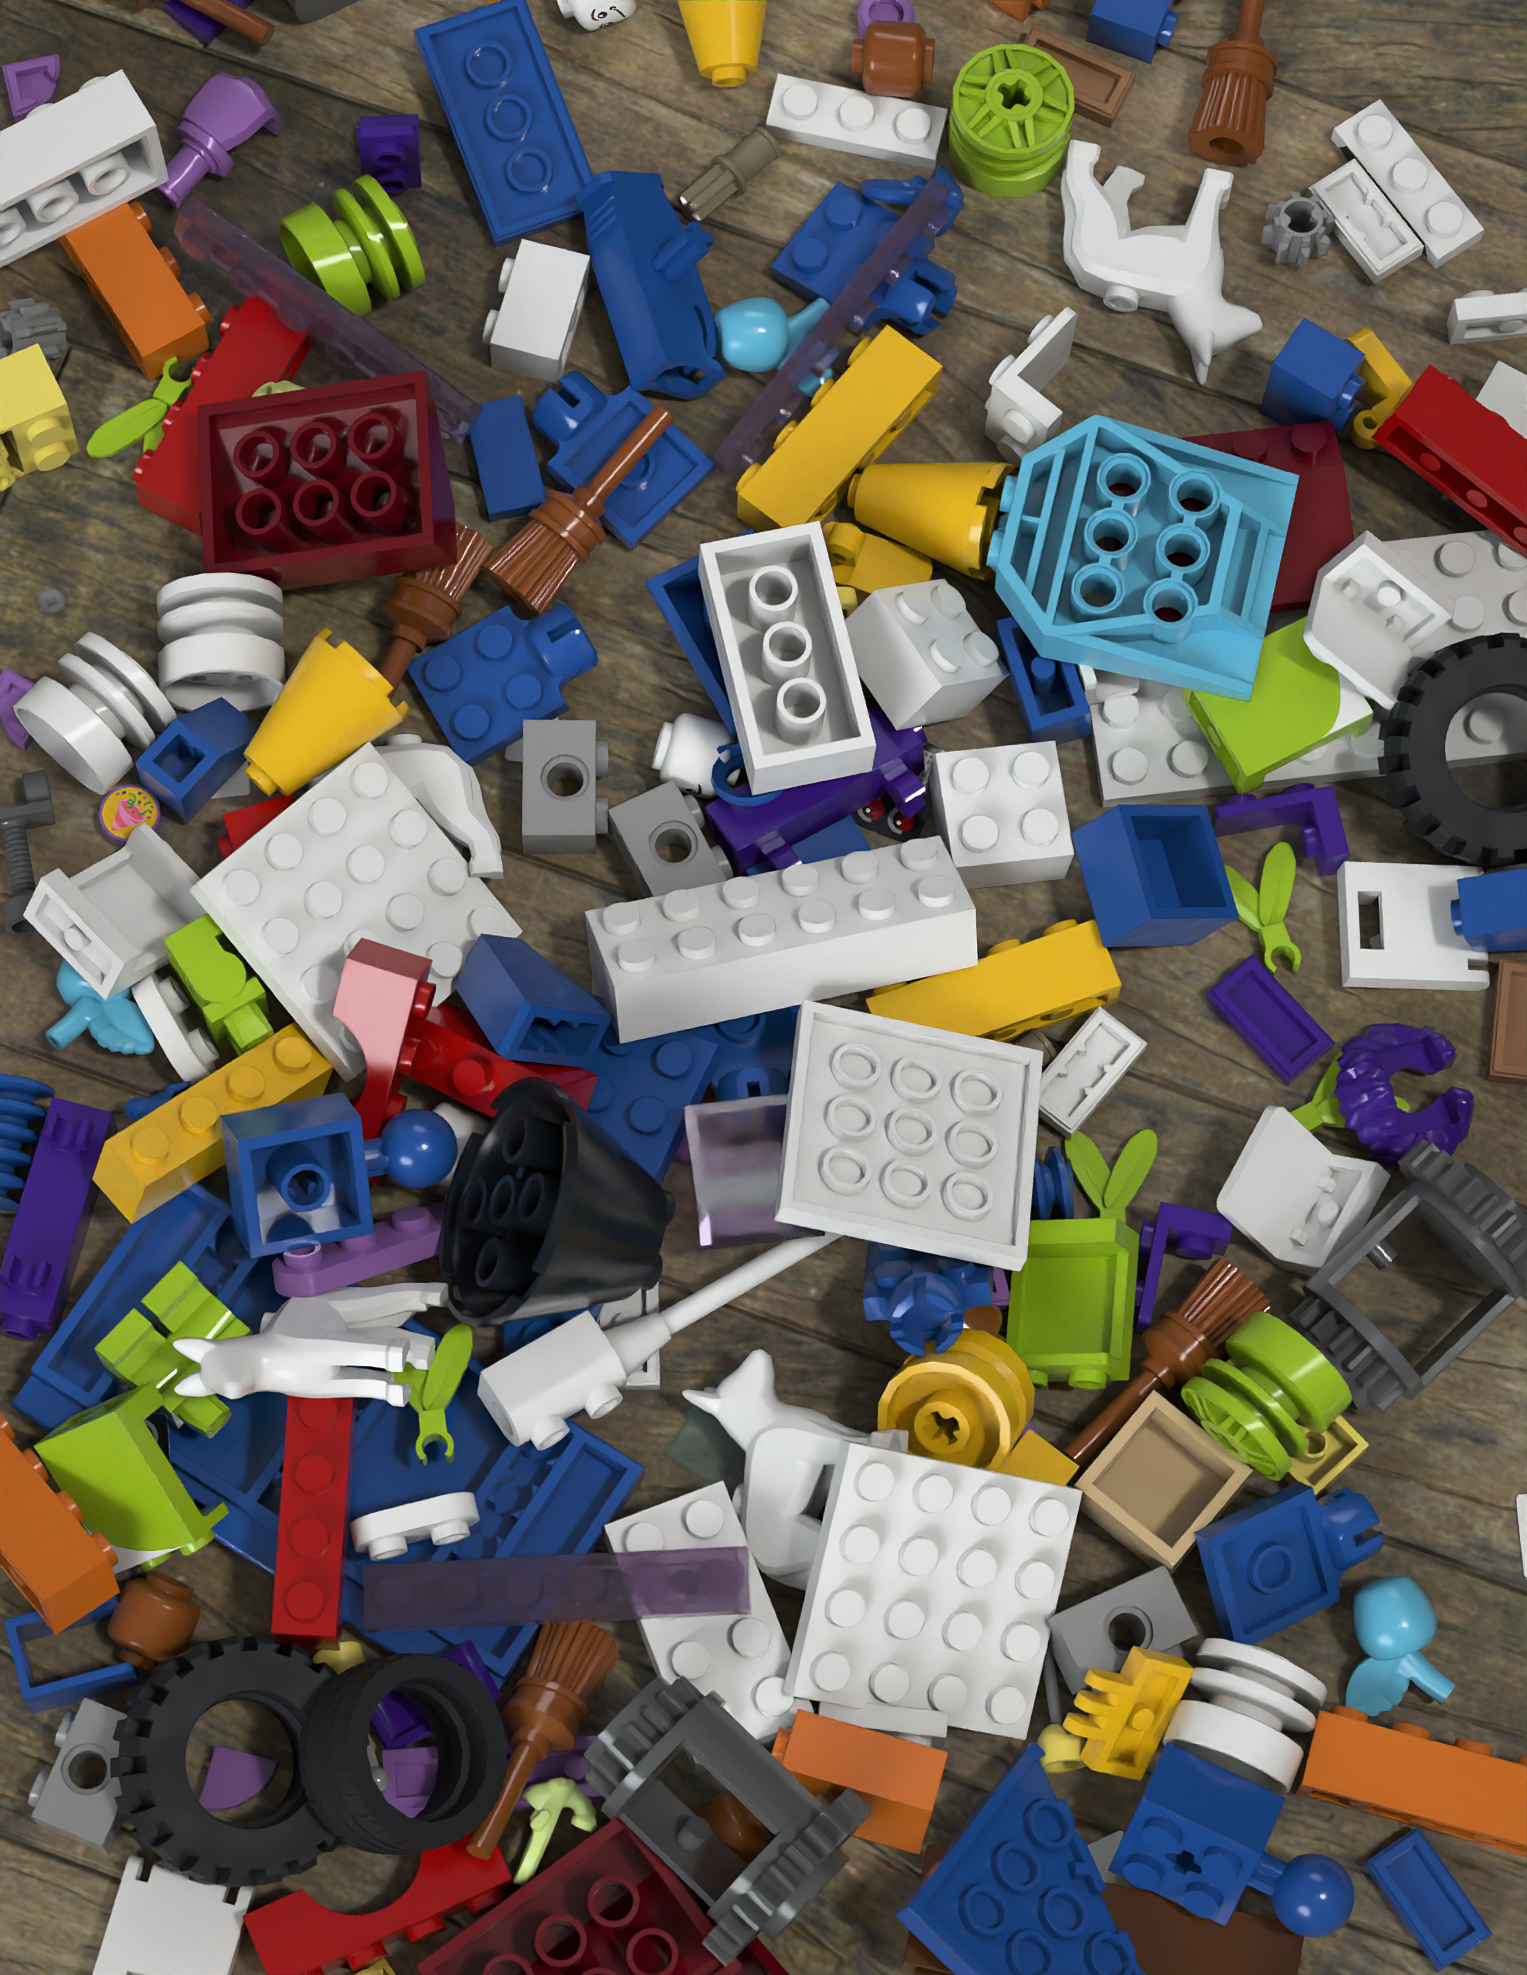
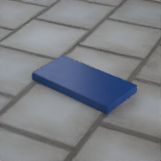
[414,0,594,248]

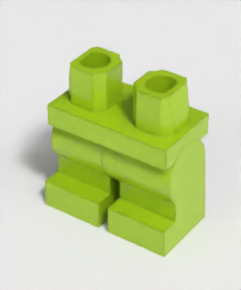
[163,913,274,1057]
[94,1261,255,1439]

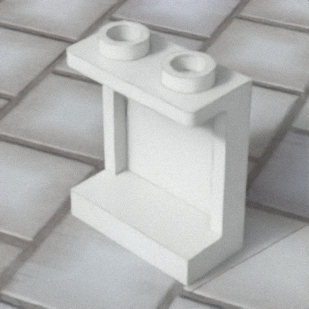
[23,823,207,1001]

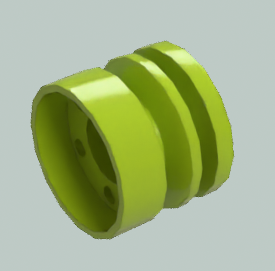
[948,44,1075,198]
[277,174,426,330]
[1181,1311,1353,1481]

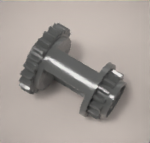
[1287,1139,1527,1414]
[583,1675,873,1966]

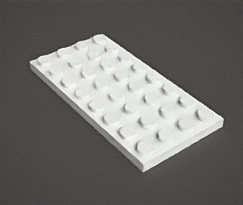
[1082,530,1527,808]

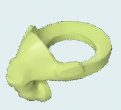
[513,1777,598,1886]

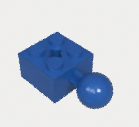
[220,1092,458,1259]
[1108,1742,1355,1938]

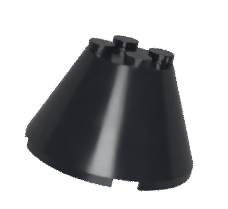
[439,1077,676,1328]

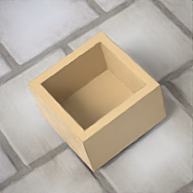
[1073,1390,1253,1576]

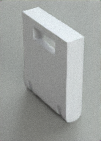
[1337,861,1490,991]
[92,1855,255,1975]

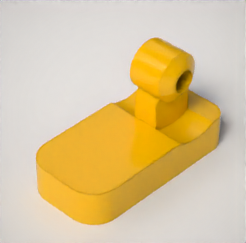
[1344,327,1413,449]
[822,522,933,600]

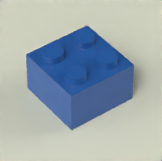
[1071,804,1239,947]

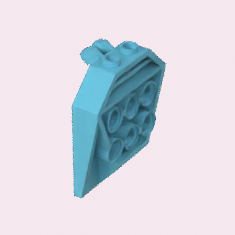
[986,414,1299,702]

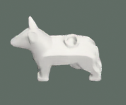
[1061,140,1263,385]
[307,734,504,879]
[173,1282,448,1407]
[682,1349,909,1591]

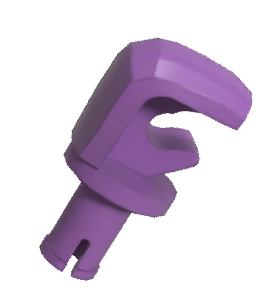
[151,72,282,209]

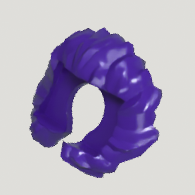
[1334,1023,1475,1167]

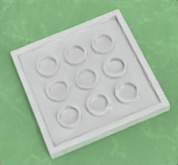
[188,742,523,1082]
[774,1000,1043,1272]
[783,1439,1083,1740]

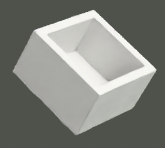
[845,578,1010,730]
[928,741,1074,889]

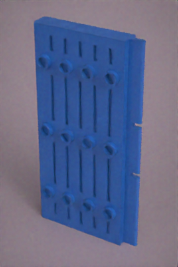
[11,1182,645,1691]

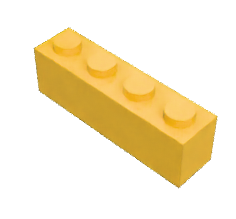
[736,325,943,533]
[864,919,1122,1043]
[92,1021,334,1224]

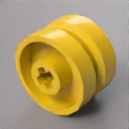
[877,1328,1035,1471]

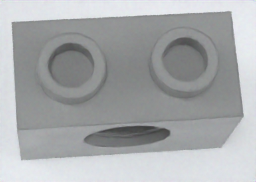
[522,720,608,854]
[608,779,733,899]
[1048,1565,1198,1696]
[28,1697,127,1855]

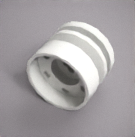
[157,572,286,713]
[13,632,177,795]
[1162,1638,1328,1795]

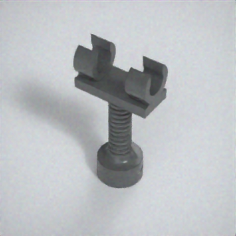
[0,770,56,935]

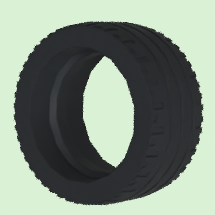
[298,1653,508,1855]

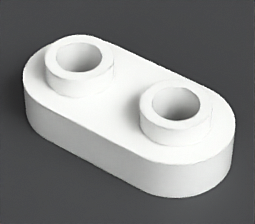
[131,972,219,1085]
[349,1492,480,1561]

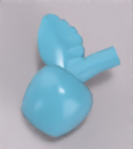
[714,297,834,398]
[45,958,155,1055]
[1345,1575,1456,1718]

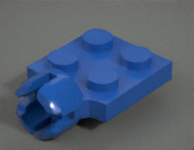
[770,181,958,334]
[532,370,715,551]
[407,603,599,767]
[683,1004,801,1137]
[863,1242,994,1357]
[1194,1481,1384,1645]

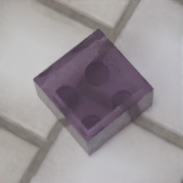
[683,1093,825,1251]

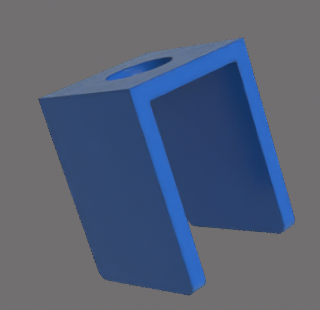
[4,1595,141,1714]

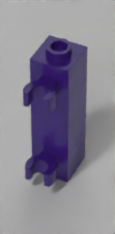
[705,704,927,877]
[0,1097,118,1342]

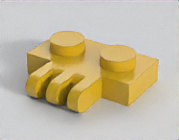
[1062,1646,1195,1781]

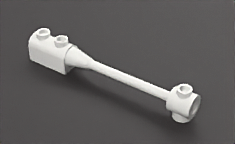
[477,1227,843,1450]

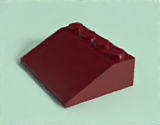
[197,370,458,591]
[1104,421,1354,622]
[415,1817,743,1975]

